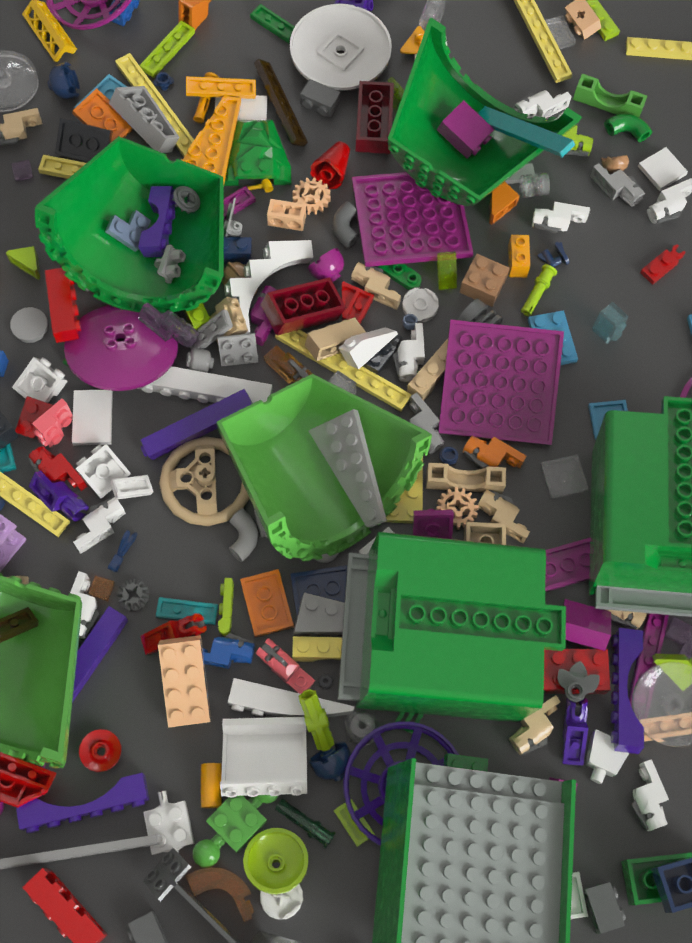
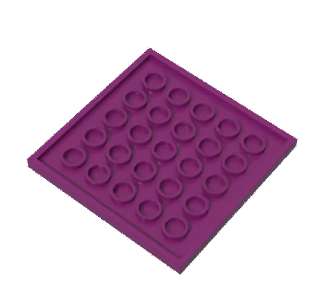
[352,172,473,267]
[438,320,564,445]

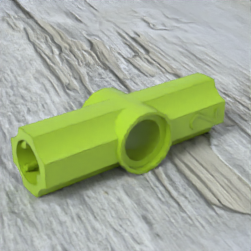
[299,689,334,751]

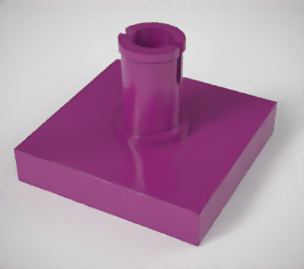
[412,509,454,539]

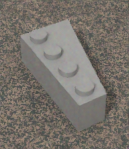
[109,86,179,153]

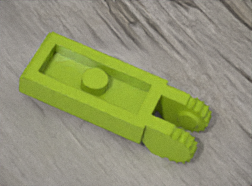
[218,578,234,637]

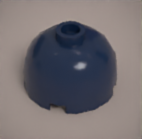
[47,62,80,99]
[309,742,351,782]

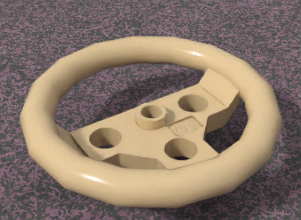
[159,437,250,526]

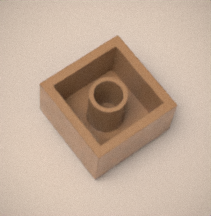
[460,254,510,307]

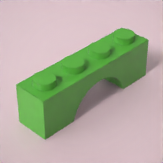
[573,74,647,117]

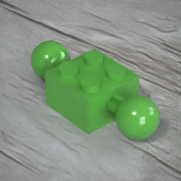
[192,795,279,868]

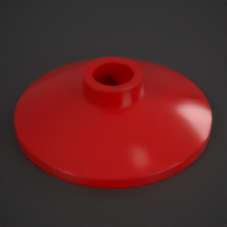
[79,729,121,772]

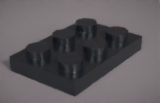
[55,118,113,162]

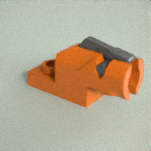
[463,436,527,469]

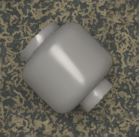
[186,348,214,373]

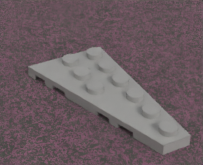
[309,409,387,527]

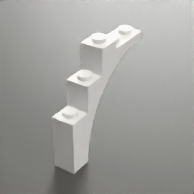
[224,240,313,334]

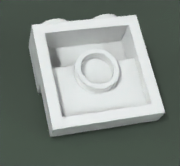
[12,357,67,403]
[75,444,131,499]

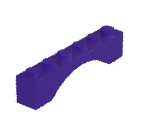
[611,628,644,754]
[16,773,150,833]

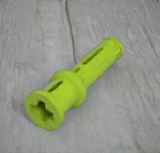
[521,264,557,316]

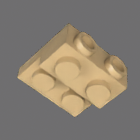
[209,297,248,347]

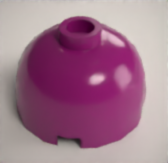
[307,248,344,282]

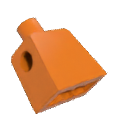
[179,0,212,30]

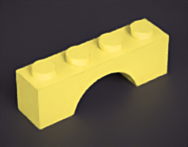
[292,636,342,662]

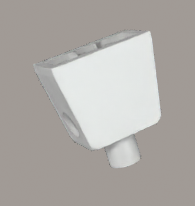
[585,730,629,784]

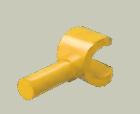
[248,179,273,193]

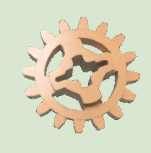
[292,178,331,215]
[436,487,479,530]

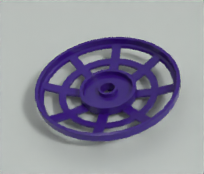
[343,722,459,846]

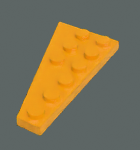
[181,96,241,183]

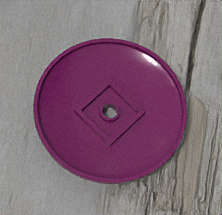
[64,305,178,391]

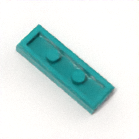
[156,597,219,625]

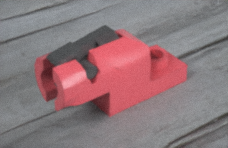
[256,638,315,694]

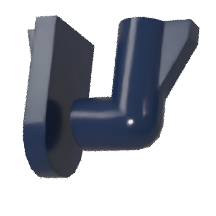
[538,242,570,267]

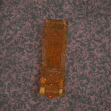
[186,867,255,922]

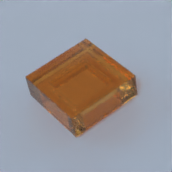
[88,576,115,601]

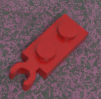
[640,244,685,285]

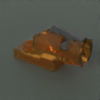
[263,345,313,384]

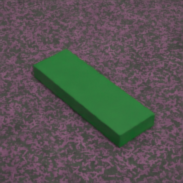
[250,4,295,44]

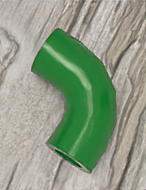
[604,114,653,142]

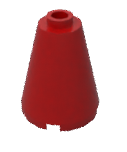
[310,141,350,189]

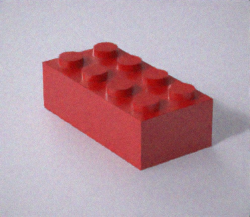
[544,649,610,694]

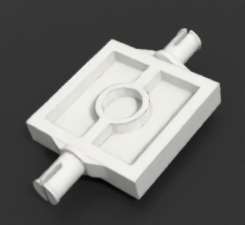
[143,791,195,855]

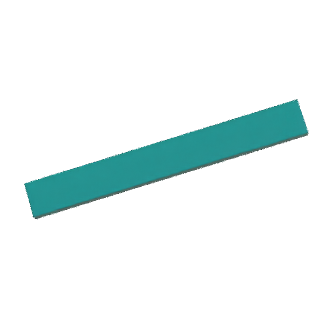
[478,106,575,157]

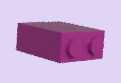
[437,100,494,159]
[562,599,611,651]

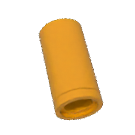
[201,763,222,808]

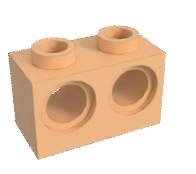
[267,199,306,231]

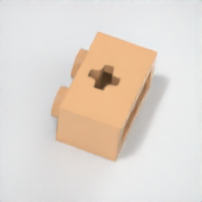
[565,0,601,40]

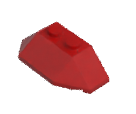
[0,752,56,808]

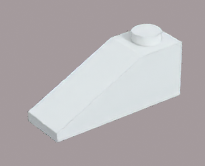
[339,327,398,369]

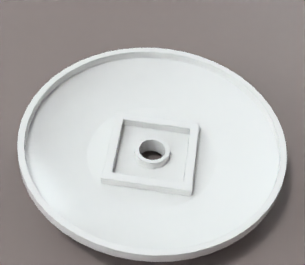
[290,4,392,90]

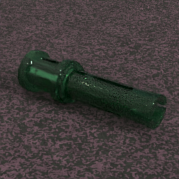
[275,798,336,849]

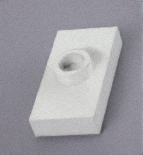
[110,475,153,500]

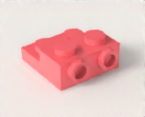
[32,399,73,447]

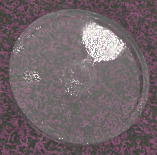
[0,50,39,112]
[632,662,692,747]

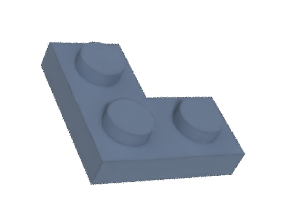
[105,210,151,252]

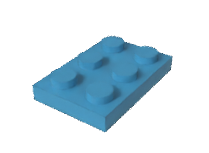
[528,310,578,365]

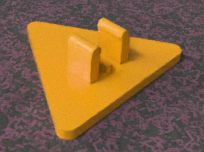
[400,26,424,54]

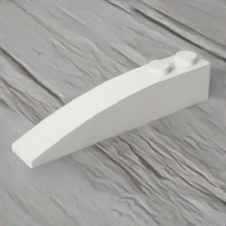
[228,678,354,717]

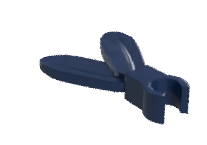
[108,530,137,572]

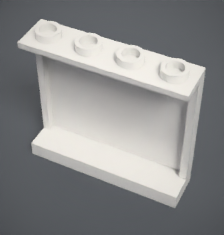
[220,717,307,797]

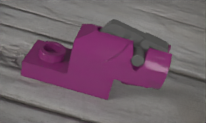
[250,285,276,346]

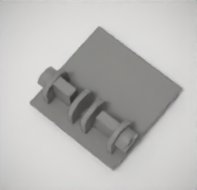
[224,198,242,237]
[217,333,258,367]

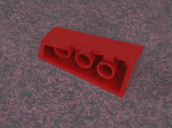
[45,268,81,343]
[22,868,108,943]

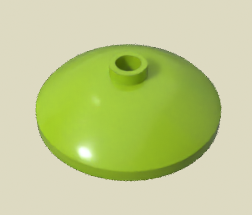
[243,828,308,894]

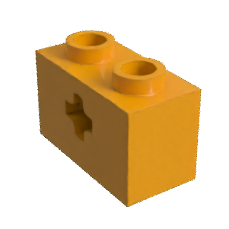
[508,235,530,278]

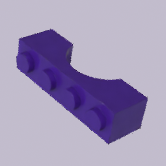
[138,186,176,257]

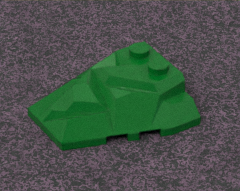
[224,120,291,186]

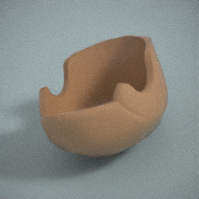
[601,155,629,174]

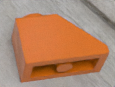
[489,182,520,225]

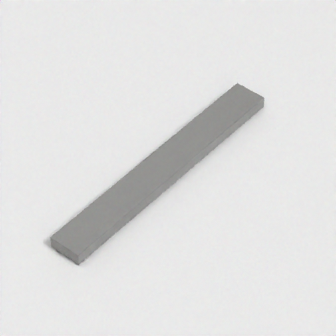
[0,835,162,869]

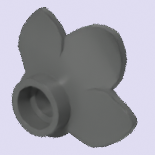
[557,661,600,702]

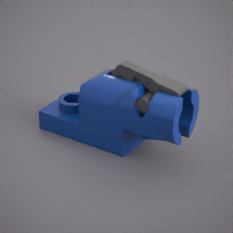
[203,633,255,669]

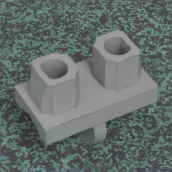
[154,245,186,283]

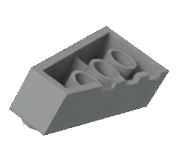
[292,593,345,636]

